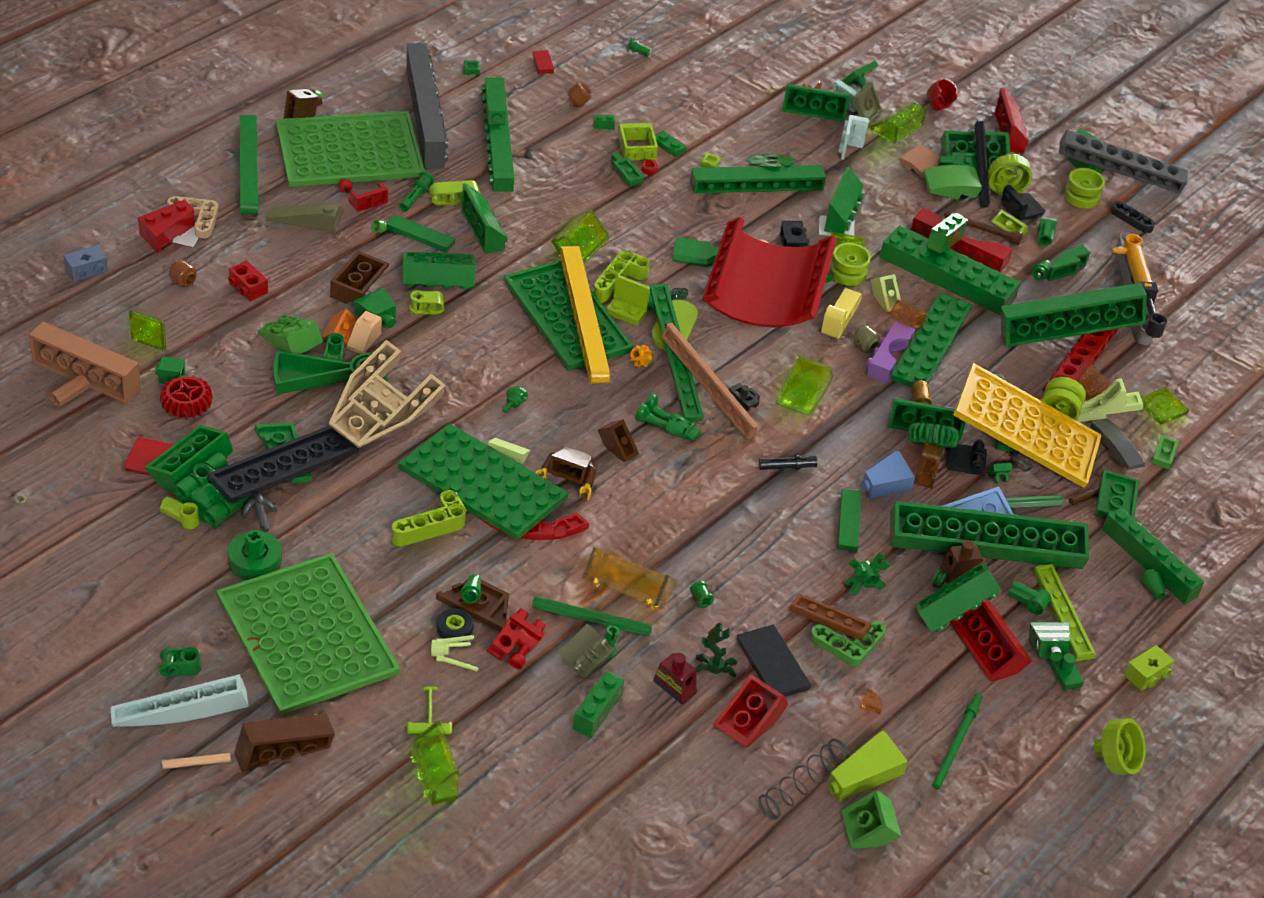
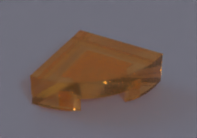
[860,688,882,714]

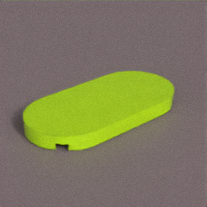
[651,300,698,350]

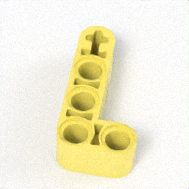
[821,288,862,339]

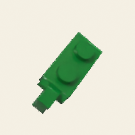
[610,152,644,187]
[938,152,978,171]

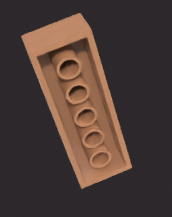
[29,321,141,404]

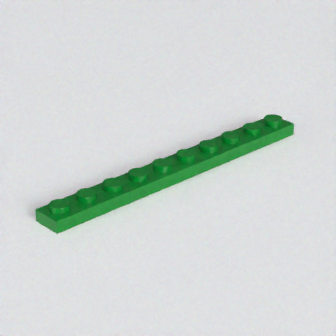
[650,284,704,422]

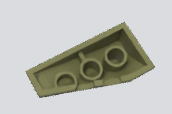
[266,203,344,233]

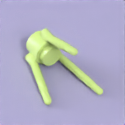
[431,635,479,671]

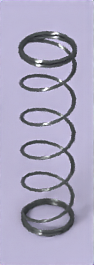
[758,738,850,820]

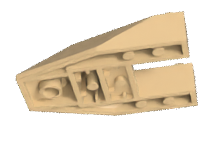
[328,340,446,448]

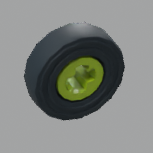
[436,608,474,642]

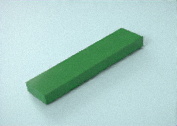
[386,215,455,253]
[838,489,861,552]

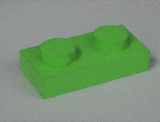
[1151,435,1179,469]

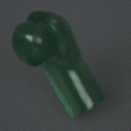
[669,288,689,300]

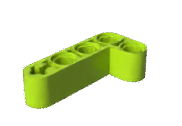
[593,251,650,303]
[392,490,466,547]

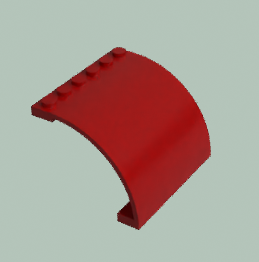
[702,217,837,327]

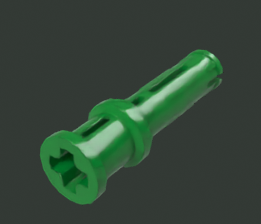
[399,171,435,212]

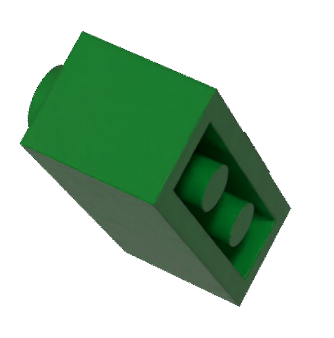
[926,213,968,254]
[573,671,625,738]

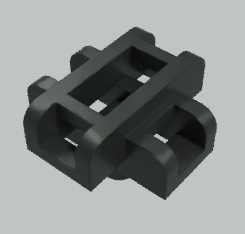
[728,383,760,412]

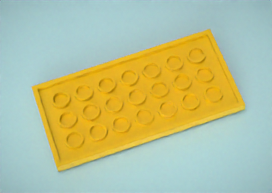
[953,363,1102,488]

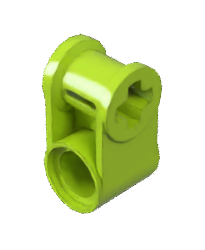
[409,290,444,315]

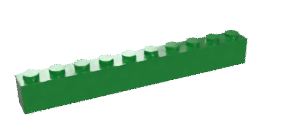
[481,77,514,192]

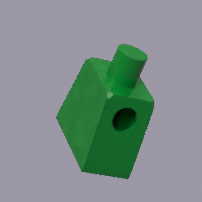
[354,288,396,328]

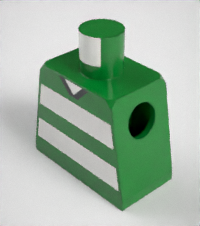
[1028,622,1070,662]

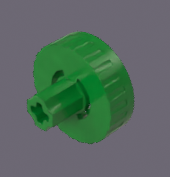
[228,529,282,580]

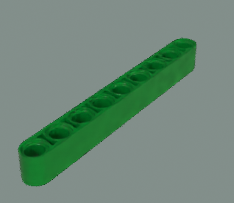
[240,115,258,215]

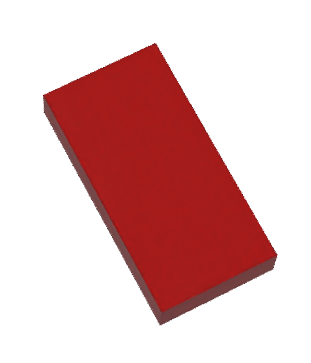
[533,50,554,74]

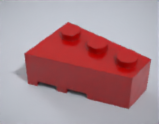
[138,200,195,253]

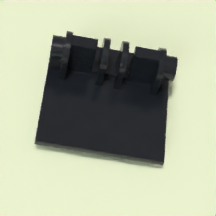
[947,439,987,476]

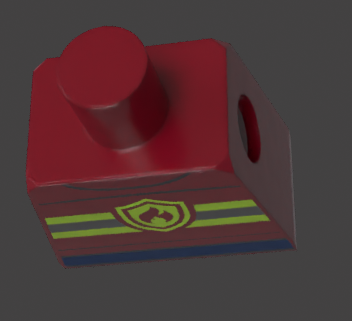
[653,653,697,704]

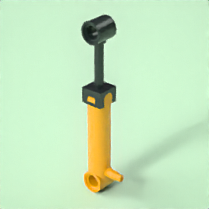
[1112,234,1167,338]

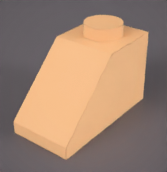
[347,311,382,354]

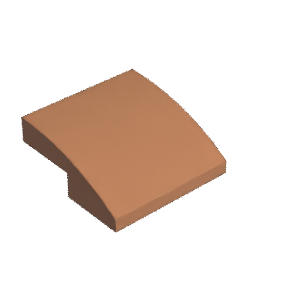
[898,145,940,179]

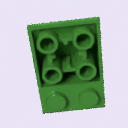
[257,315,323,354]

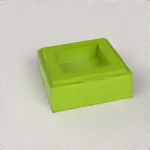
[700,153,722,168]

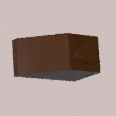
[598,419,639,462]

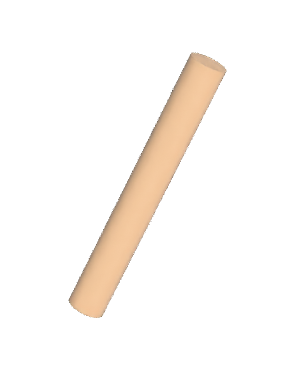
[162,753,231,769]

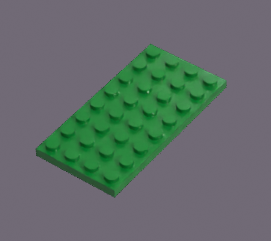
[504,260,634,371]
[398,423,568,540]

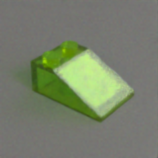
[776,355,834,416]

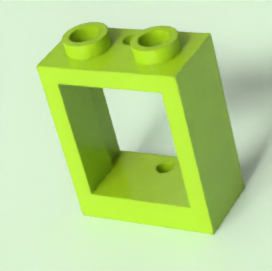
[618,123,658,161]

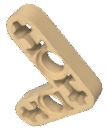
[167,196,218,239]

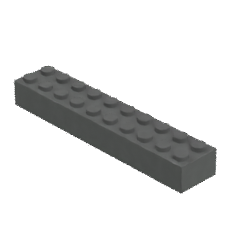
[406,43,448,169]

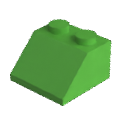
[841,790,901,849]

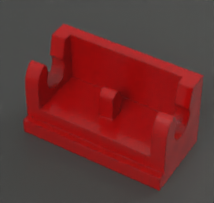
[348,182,388,212]

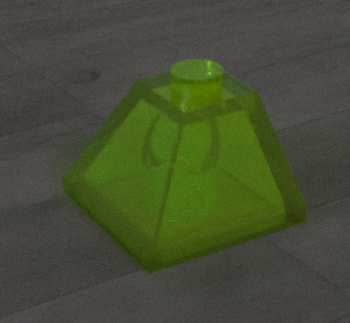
[129,310,166,351]

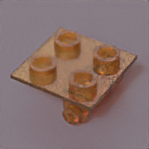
[1077,363,1112,399]

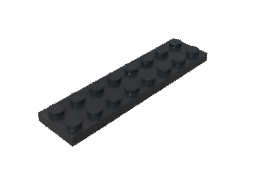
[207,426,359,504]

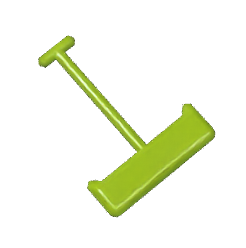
[407,687,452,735]

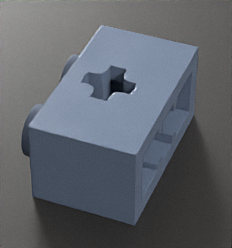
[64,245,108,282]

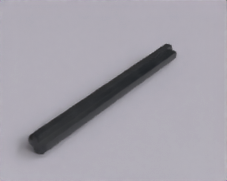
[974,120,990,207]

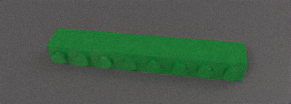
[690,165,826,194]

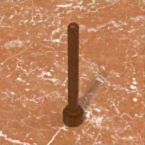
[944,212,1023,245]

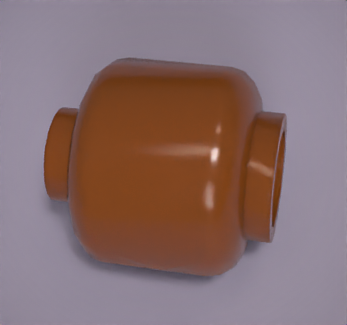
[568,83,592,107]
[169,260,196,287]

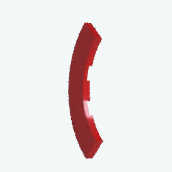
[477,512,589,540]

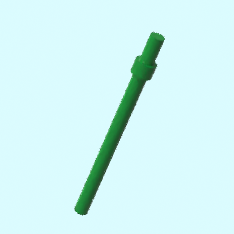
[932,693,983,790]

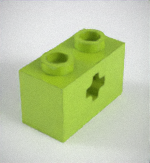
[1124,645,1174,691]

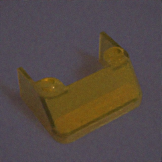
[582,547,678,611]

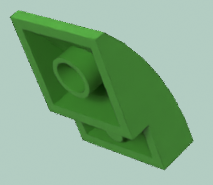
[923,165,982,200]

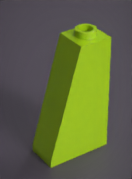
[828,730,908,802]

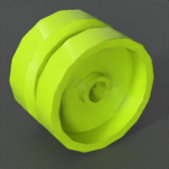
[1064,168,1105,209]
[829,243,871,286]
[1041,377,1086,420]

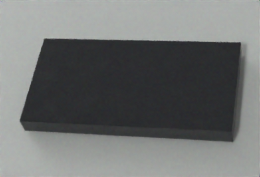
[736,624,811,697]

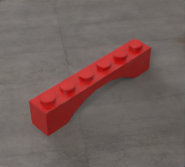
[911,208,1013,272]

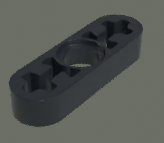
[1111,201,1155,233]

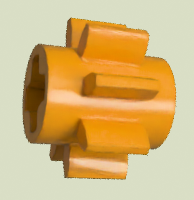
[630,344,653,368]

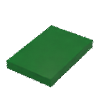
[1095,470,1140,518]

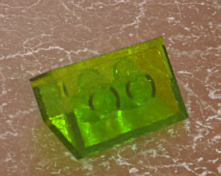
[869,102,927,144]
[551,209,610,264]
[411,721,459,805]

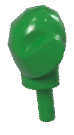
[503,386,528,413]

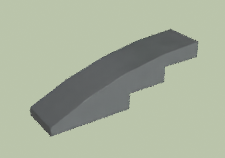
[1091,419,1145,470]

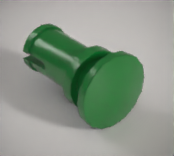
[626,37,652,58]
[604,626,620,658]

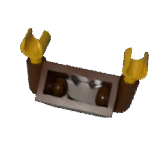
[535,447,597,501]

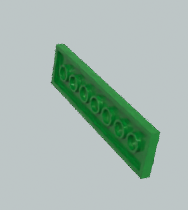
[890,292,972,387]

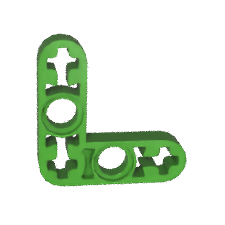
[810,621,886,666]

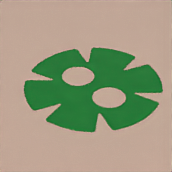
[748,154,796,167]

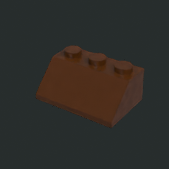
[330,251,389,304]

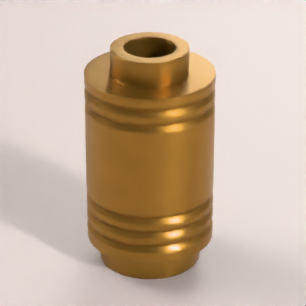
[911,380,932,405]

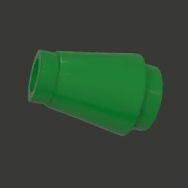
[1032,260,1051,280]
[1141,569,1166,599]
[461,574,481,604]

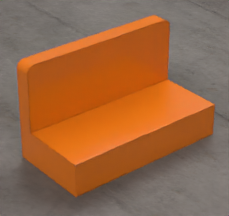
[321,308,357,345]

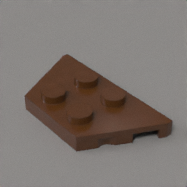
[436,579,509,631]

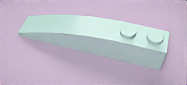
[111,674,248,726]

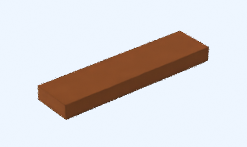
[790,594,872,641]

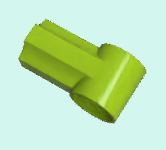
[160,497,200,530]

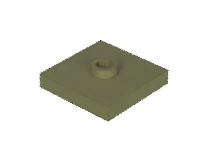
[852,82,882,124]

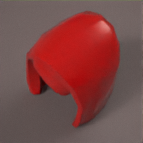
[927,78,958,111]

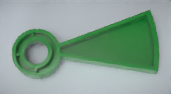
[273,351,388,395]

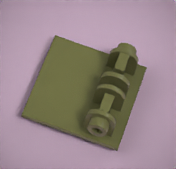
[557,623,615,679]

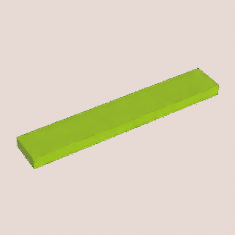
[1033,564,1096,661]

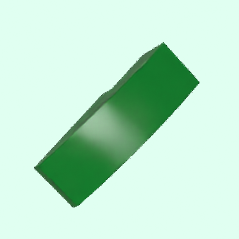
[1047,244,1090,281]

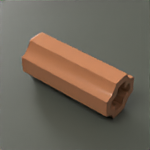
[49,374,90,408]

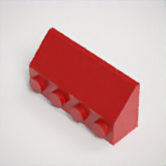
[994,87,1029,152]
[950,599,1032,682]

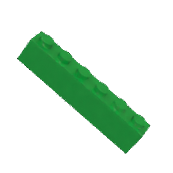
[1102,507,1205,605]

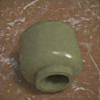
[853,326,880,352]

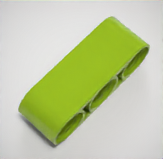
[429,180,480,205]

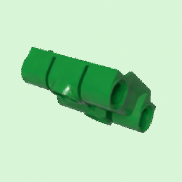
[172,453,255,529]

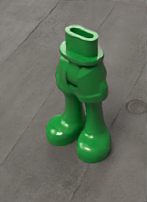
[635,393,701,441]

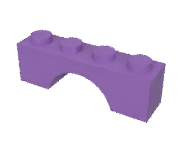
[866,321,915,384]

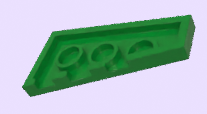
[254,423,312,483]

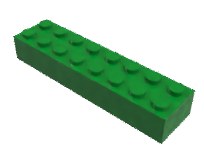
[880,225,1021,316]
[1001,283,1147,347]

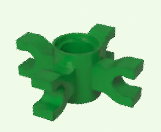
[844,553,891,596]

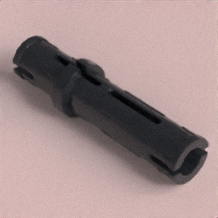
[759,455,817,470]

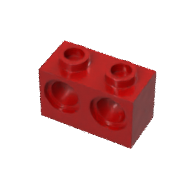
[228,260,268,302]

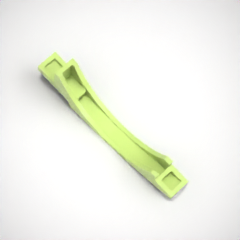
[1076,378,1143,422]

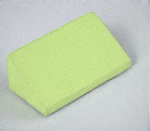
[488,438,530,464]

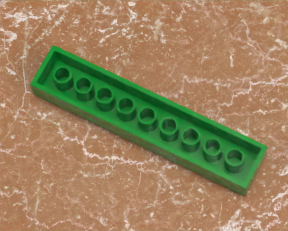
[890,501,1090,569]

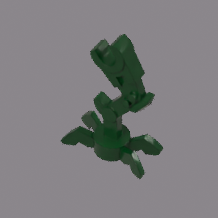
[695,623,737,677]

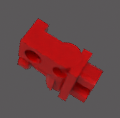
[486,608,545,670]

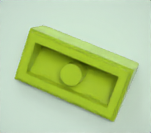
[991,209,1029,235]

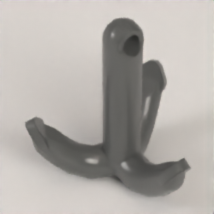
[243,493,277,532]

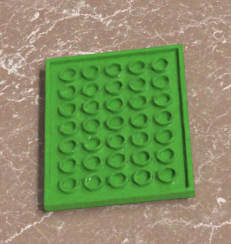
[276,111,425,187]
[216,553,400,716]

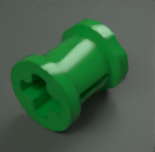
[690,581,715,608]

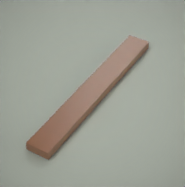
[662,323,758,440]

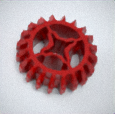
[160,374,213,420]

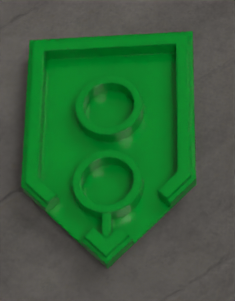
[673,237,718,266]

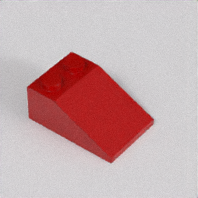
[713,674,789,748]

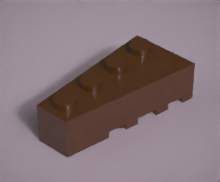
[234,713,335,772]

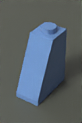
[862,451,915,499]

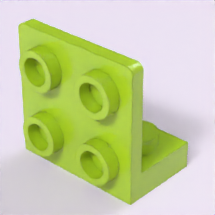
[606,275,650,326]

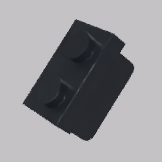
[1000,185,1045,221]

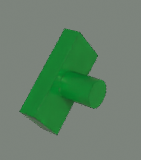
[1046,653,1084,691]

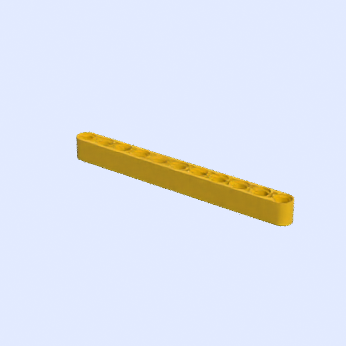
[560,246,610,384]

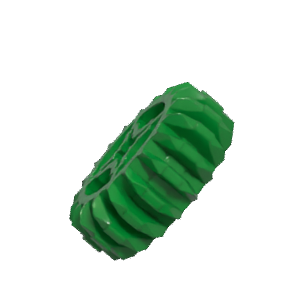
[907,423,959,448]

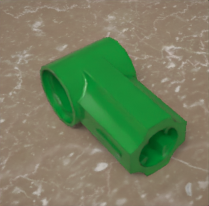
[1037,216,1058,247]
[1008,580,1052,615]

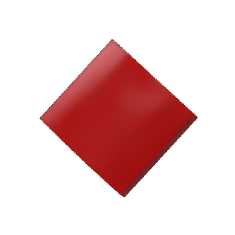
[124,437,174,476]

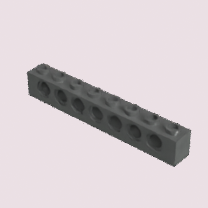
[1059,129,1188,194]

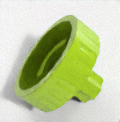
[988,154,1032,195]
[1093,718,1146,775]

